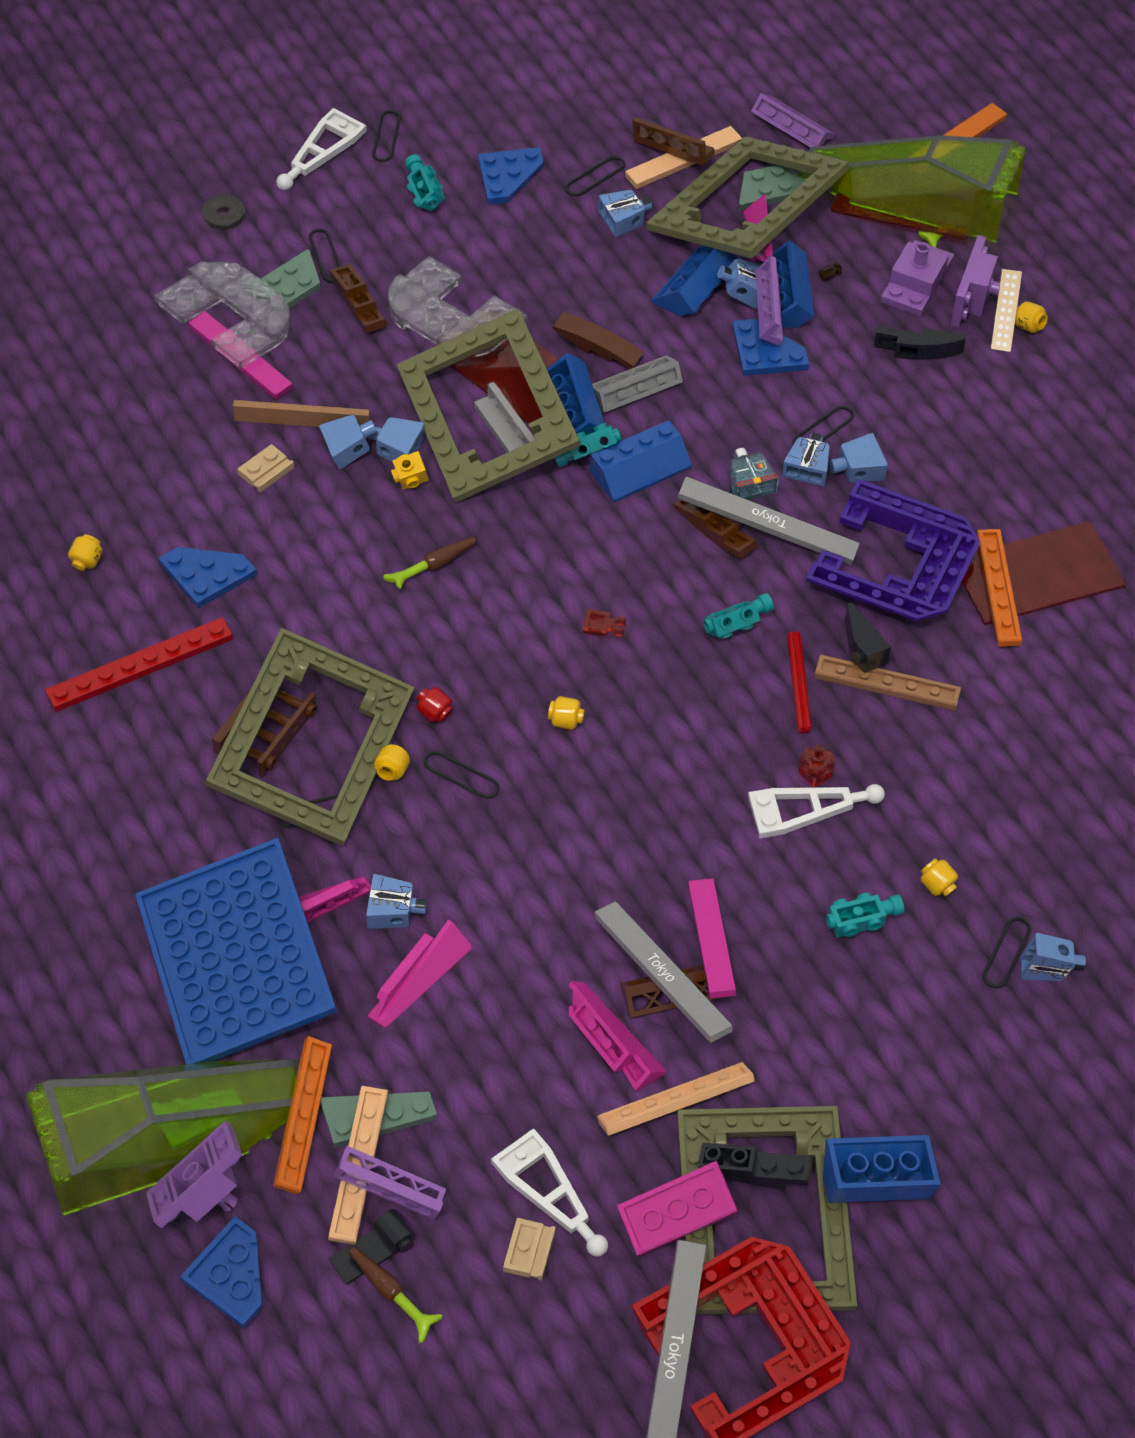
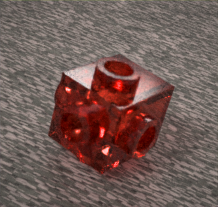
[798,744,835,788]

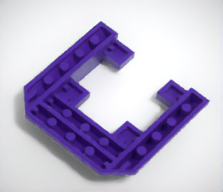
[806,479,980,621]

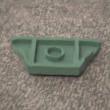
[739,165,807,211]
[243,249,321,310]

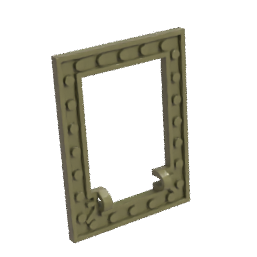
[646,137,850,258]
[397,308,581,503]
[205,628,414,846]
[677,1106,857,1315]

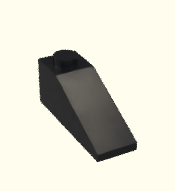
[844,602,891,673]

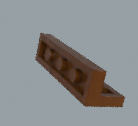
[632,117,715,165]
[620,965,722,1018]

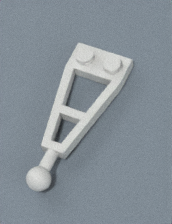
[276,108,367,191]
[748,784,885,839]
[491,1129,608,1257]

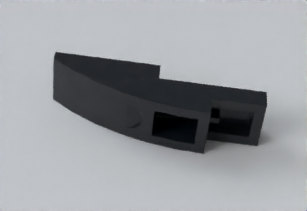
[874,326,966,360]
[698,1143,812,1188]

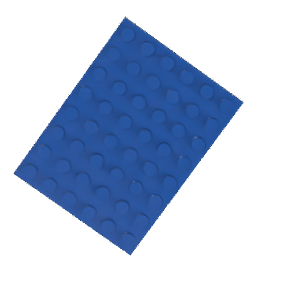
[135,838,338,1070]

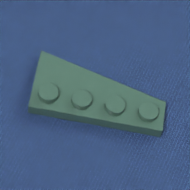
[320,1092,437,1148]

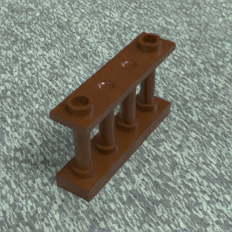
[212,689,318,777]

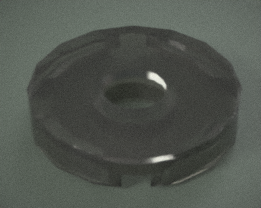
[202,195,245,231]

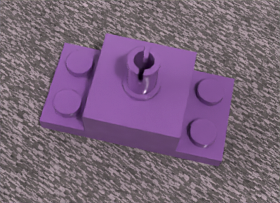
[950,235,1000,328]
[881,240,954,317]
[146,1120,242,1228]

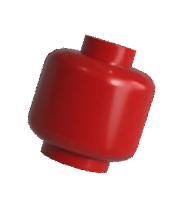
[417,687,453,723]

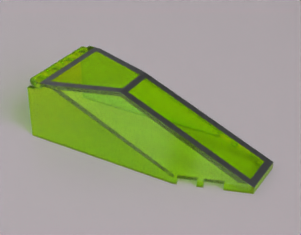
[798,135,1026,242]
[25,1058,299,1215]

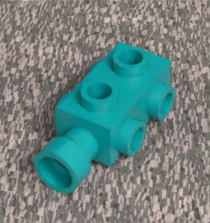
[405,154,445,212]
[555,422,622,468]
[703,593,774,639]
[826,893,904,938]

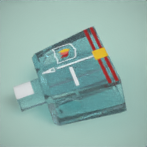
[729,448,779,500]

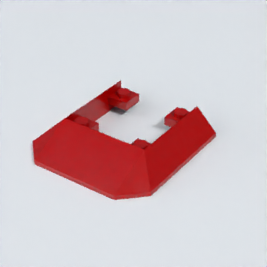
[632,1237,851,1438]

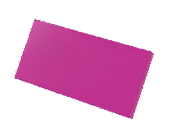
[617,1161,739,1257]

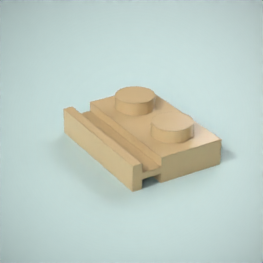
[237,444,294,493]
[503,1218,556,1281]

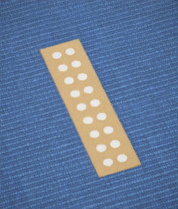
[991,269,1022,352]

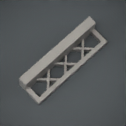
[592,355,683,413]
[474,382,536,453]

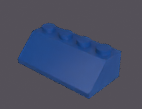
[756,240,815,328]
[651,246,739,316]
[547,353,604,434]
[590,420,692,503]
[823,1135,941,1203]

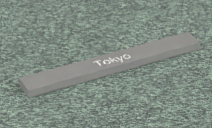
[677,477,860,565]
[594,901,732,1043]
[646,1240,706,1438]

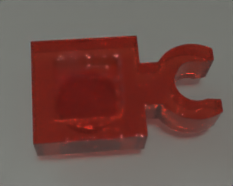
[583,609,626,637]

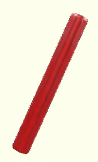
[787,631,811,733]

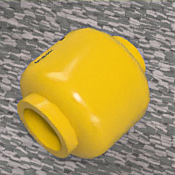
[1015,302,1048,333]
[68,534,103,571]
[548,696,585,730]
[374,744,410,781]
[920,858,958,897]

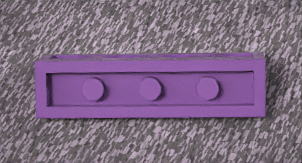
[751,93,836,151]
[755,256,783,345]
[334,1146,446,1220]

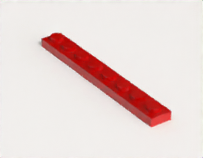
[45,617,233,712]

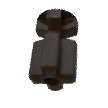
[818,262,842,281]

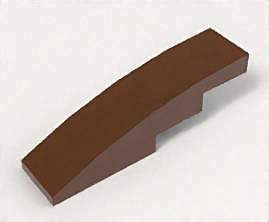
[330,264,386,333]
[552,312,643,369]
[673,499,757,559]

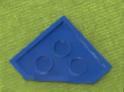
[478,147,543,205]
[732,319,809,376]
[158,547,257,608]
[180,1216,262,1329]

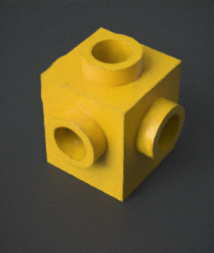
[391,451,429,490]

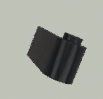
[328,1209,415,1285]

